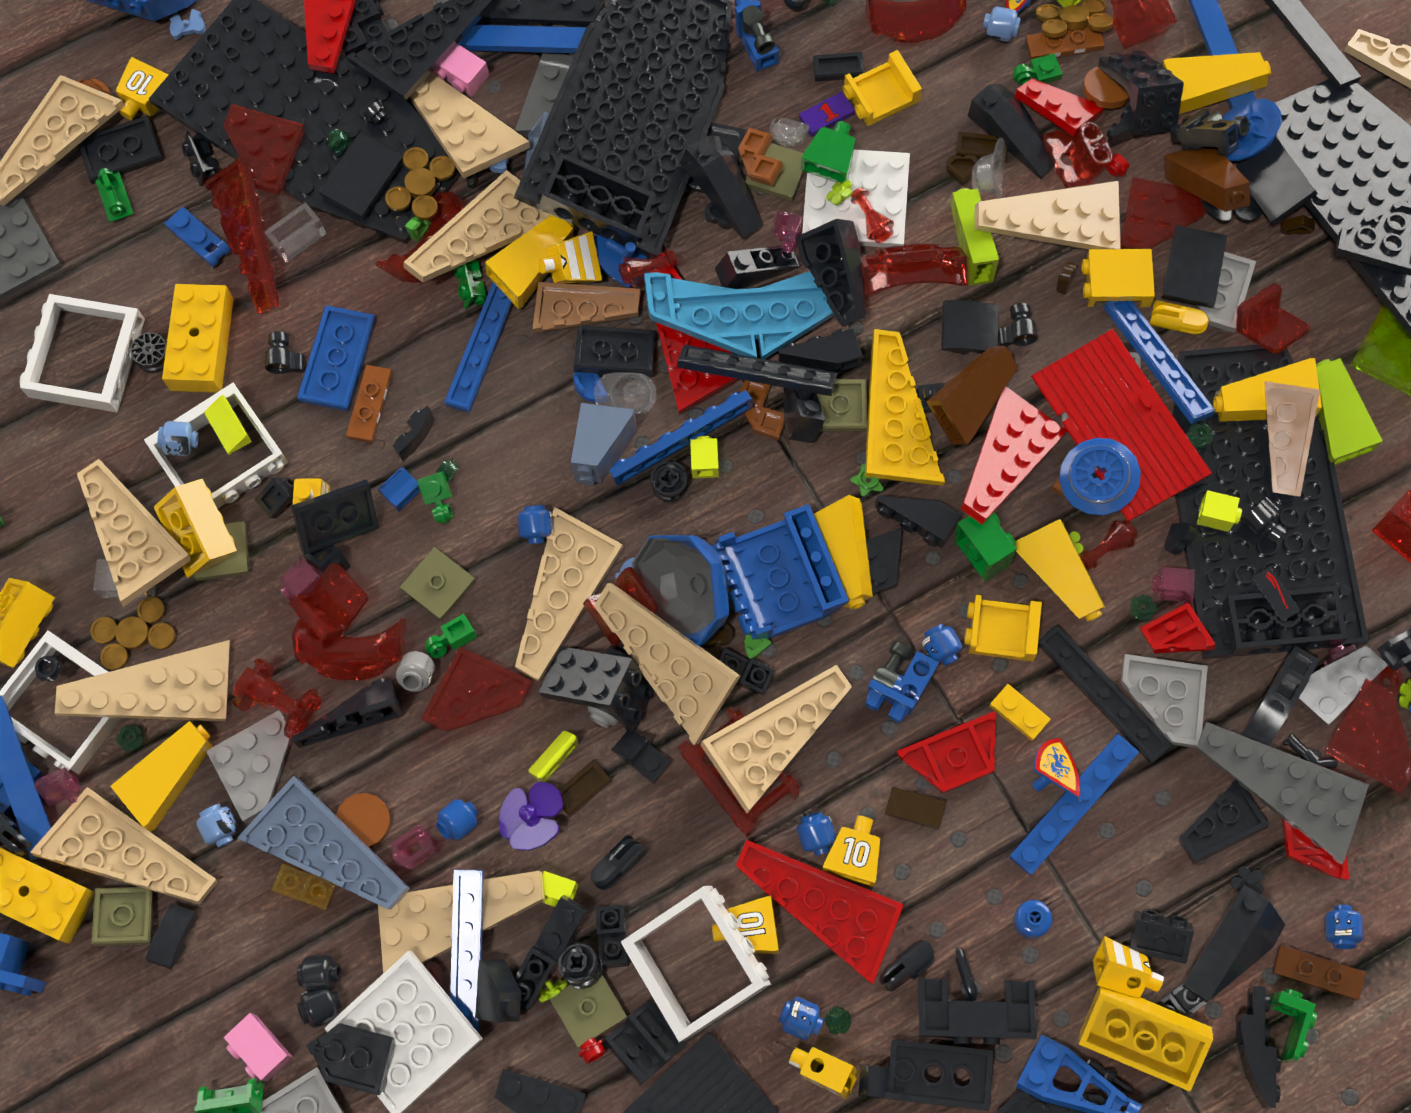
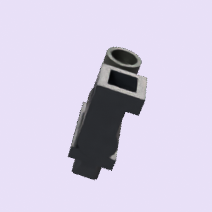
[1170,109,1249,155]

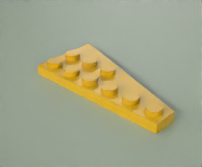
[865,329,945,486]

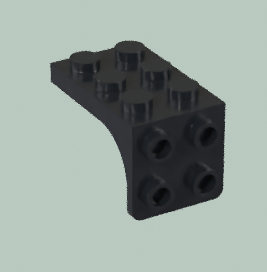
[1098,50,1184,136]
[539,646,653,732]

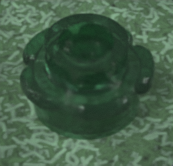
[325,129,350,153]
[1187,423,1213,448]
[436,459,460,482]
[1130,595,1157,621]
[116,725,143,751]
[825,1006,851,1035]

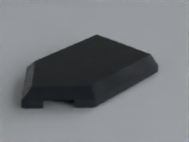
[306,1023,395,1095]

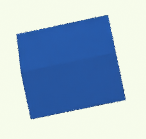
[377,467,421,512]

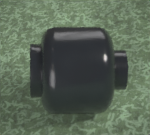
[297,954,342,992]
[297,989,342,1028]

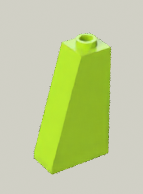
[950,188,999,286]
[1316,358,1383,465]

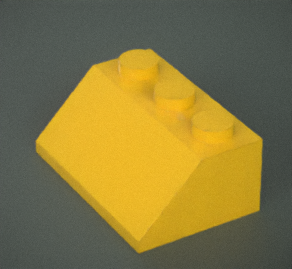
[154,479,237,578]
[0,578,55,668]

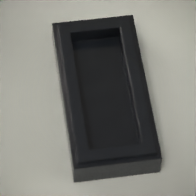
[813,52,864,82]

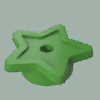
[850,464,883,497]

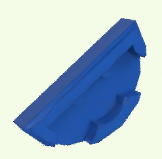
[573,372,609,403]

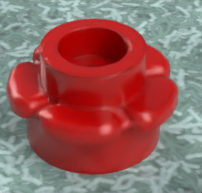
[1106,153,1130,177]
[578,1038,606,1064]

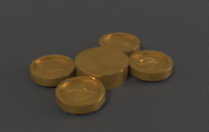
[1036,0,1113,38]
[385,147,455,220]
[90,596,176,671]

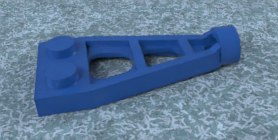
[1016,1035,1142,1113]

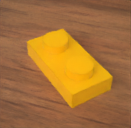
[990,684,1051,741]

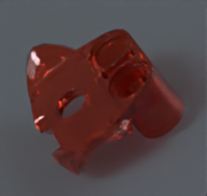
[1042,123,1112,189]

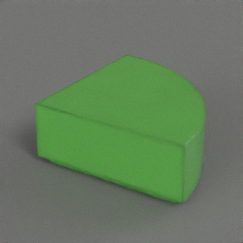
[405,217,432,242]
[744,635,771,659]

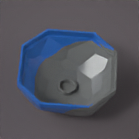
[632,535,729,646]

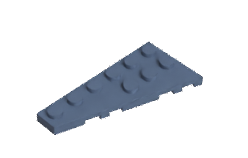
[237,776,410,910]

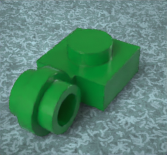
[1012,53,1062,85]
[417,471,453,524]
[425,613,477,658]

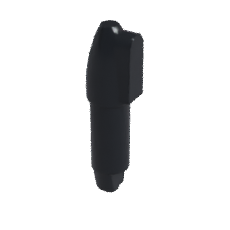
[955,948,977,1001]

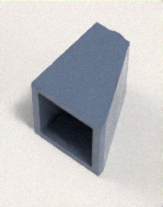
[571,403,637,486]

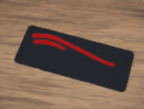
[1253,567,1300,621]

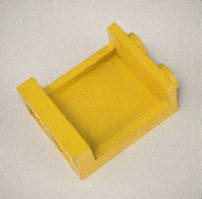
[842,50,922,126]
[1081,249,1155,307]
[964,595,1042,662]

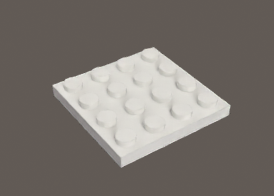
[802,150,910,249]
[324,951,483,1113]

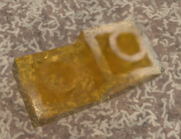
[271,864,335,910]

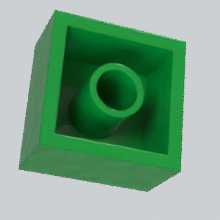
[953,513,1017,582]

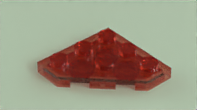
[223,104,305,195]
[1120,177,1206,249]
[421,647,533,732]
[1324,679,1411,794]

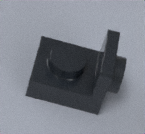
[254,477,294,518]
[303,545,350,583]

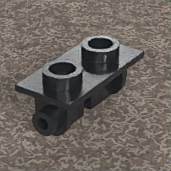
[182,131,219,187]

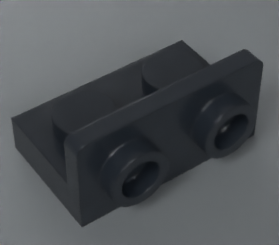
[1129,909,1194,964]

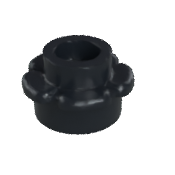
[363,101,386,125]
[35,656,62,682]

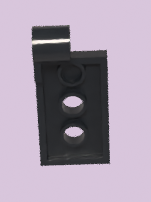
[858,1039,993,1111]

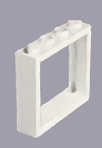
[20,294,145,412]
[144,383,288,509]
[0,631,122,774]
[621,886,771,1042]

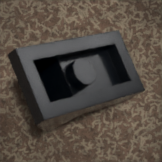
[611,731,671,784]

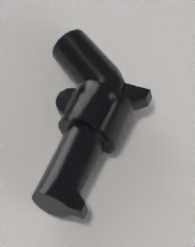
[1282,734,1338,769]

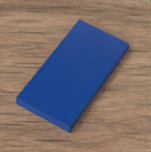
[297,305,376,412]

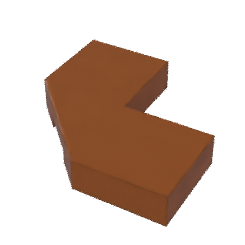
[738,128,783,186]
[740,380,785,441]

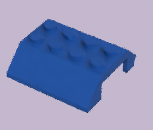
[712,504,849,640]

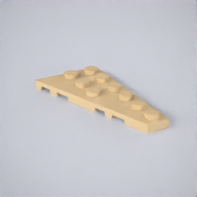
[409,72,530,178]
[0,75,125,206]
[404,170,551,283]
[974,181,1121,250]
[77,459,191,607]
[594,583,740,745]
[55,640,230,721]
[378,871,545,974]

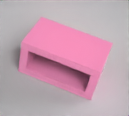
[432,44,490,97]
[224,1013,293,1082]

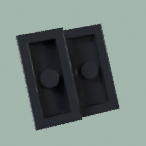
[941,300,999,355]
[604,1000,687,1086]

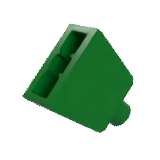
[801,121,855,184]

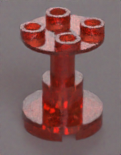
[231,658,323,738]

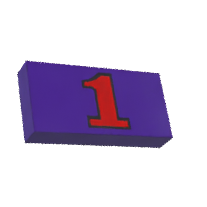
[799,92,855,137]

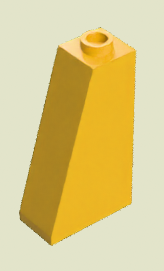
[1163,52,1271,114]
[485,215,574,309]
[1213,358,1322,422]
[813,495,873,610]
[1015,519,1106,622]
[110,721,213,832]

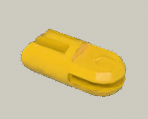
[1150,300,1209,335]

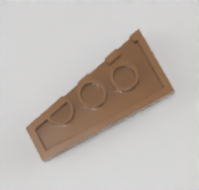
[533,282,641,333]
[1264,381,1320,497]

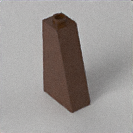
[1164,147,1250,212]
[926,346,1018,445]

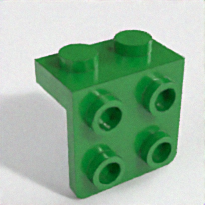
[1269,989,1317,1063]

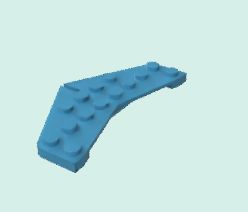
[644,271,835,359]

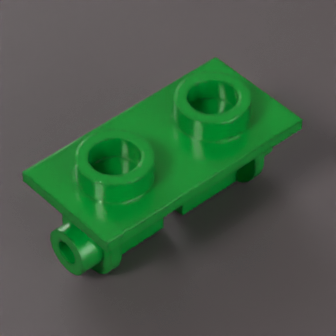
[95,168,134,223]
[453,259,487,309]

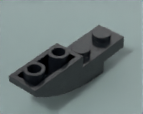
[1241,645,1320,746]
[514,895,588,1010]
[1235,986,1281,1109]

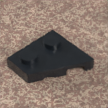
[866,528,902,596]

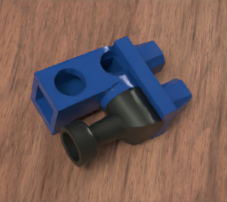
[735,0,779,72]
[865,641,939,724]

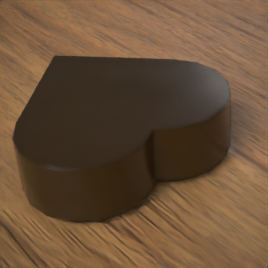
[946,155,980,186]
[1280,215,1315,235]
[1056,262,1078,295]
[702,623,734,648]

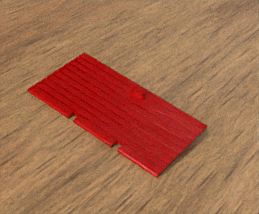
[1031,329,1212,522]

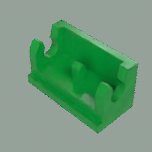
[195,1078,264,1113]

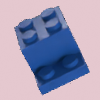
[0,933,46,996]

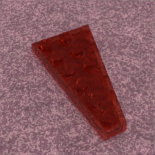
[203,158,279,314]

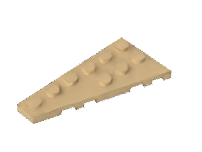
[515,507,623,682]
[701,665,852,814]
[30,787,218,905]

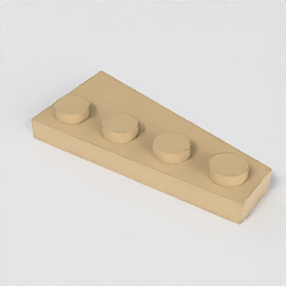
[1344,29,1411,89]

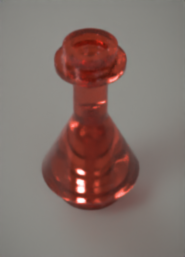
[851,187,894,243]
[618,249,677,287]
[1080,520,1138,569]

